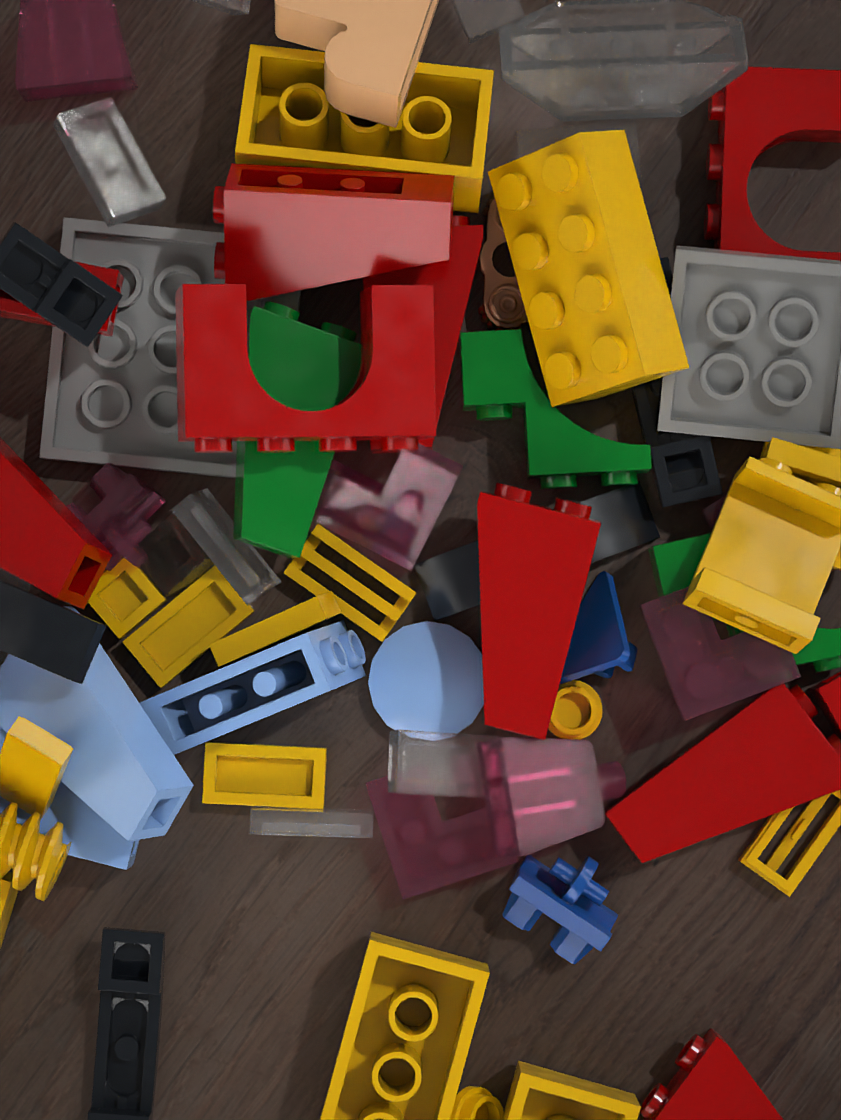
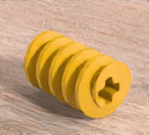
[0,802,72,901]

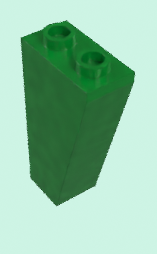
[233,301,361,559]

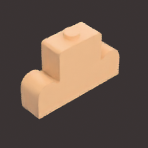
[274,0,439,128]

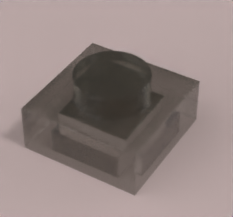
[133,511,218,597]

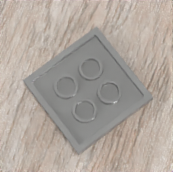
[657,246,841,449]

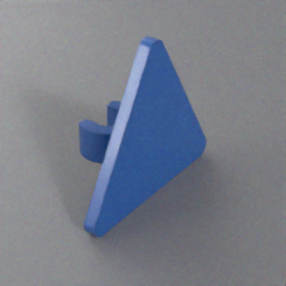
[560,571,638,684]

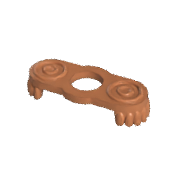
[478,196,528,331]

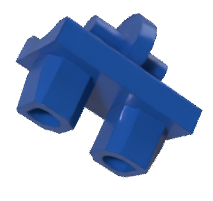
[502,854,618,964]

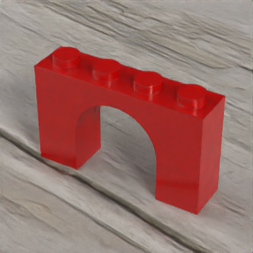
[704,66,841,261]
[175,284,436,453]

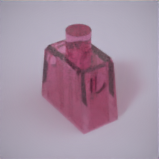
[15,0,138,102]
[477,737,626,858]

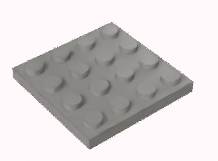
[39,217,301,478]

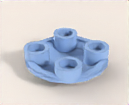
[368,621,484,742]

